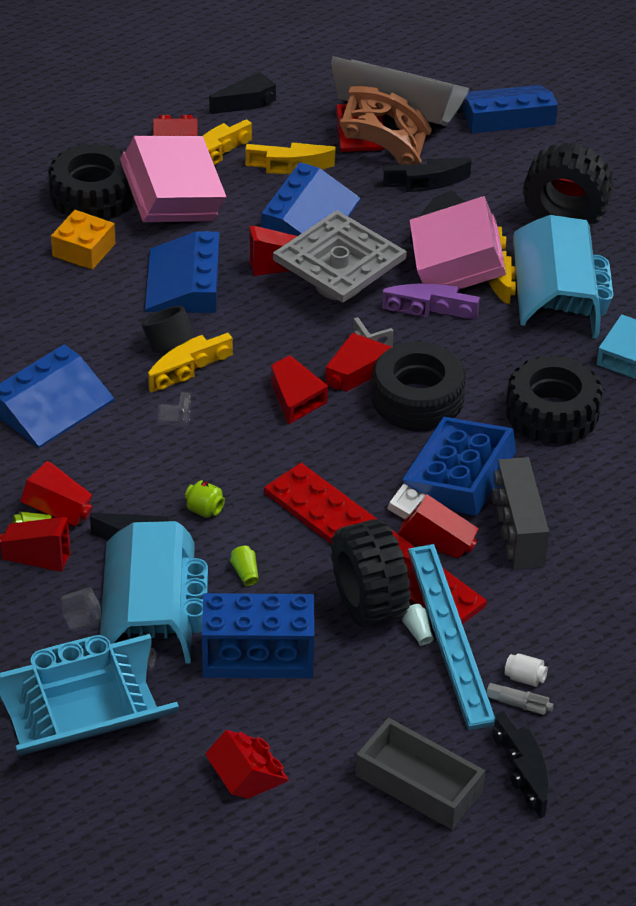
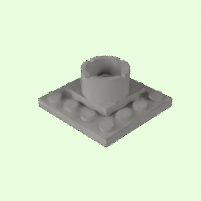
[273,210,407,303]

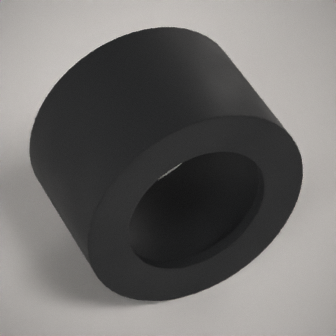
[141,306,194,352]

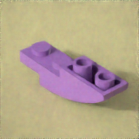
[382,284,480,320]

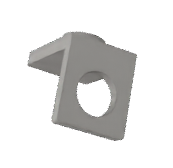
[353,317,393,347]

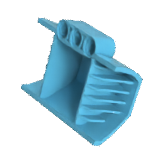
[513,215,613,339]
[100,521,208,663]
[0,634,179,756]

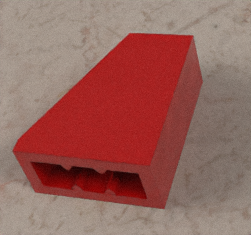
[249,226,297,276]
[325,333,392,392]
[271,355,328,424]
[20,461,93,526]
[397,494,479,558]
[0,517,71,572]

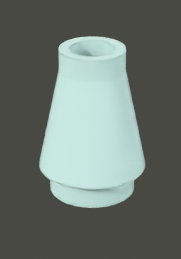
[402,604,434,646]

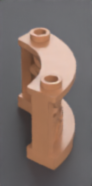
[340,86,432,165]

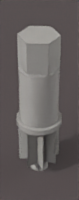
[486,683,554,715]

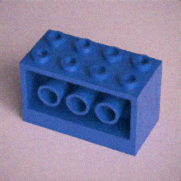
[202,593,314,678]

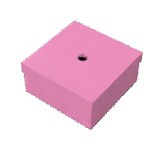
[120,136,226,222]
[410,196,506,290]

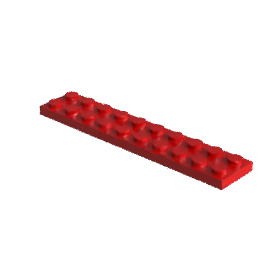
[264,463,487,624]

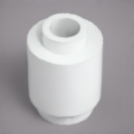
[505,653,548,687]

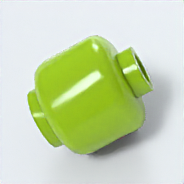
[185,480,225,518]

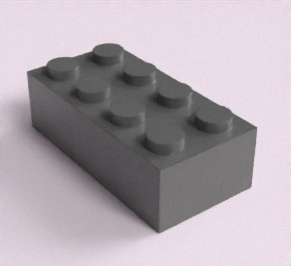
[491,457,549,569]
[355,717,486,830]

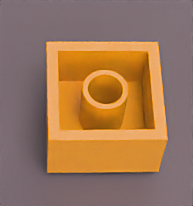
[51,210,116,270]

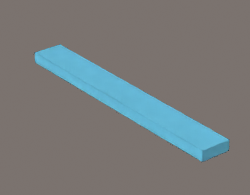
[408,544,495,731]

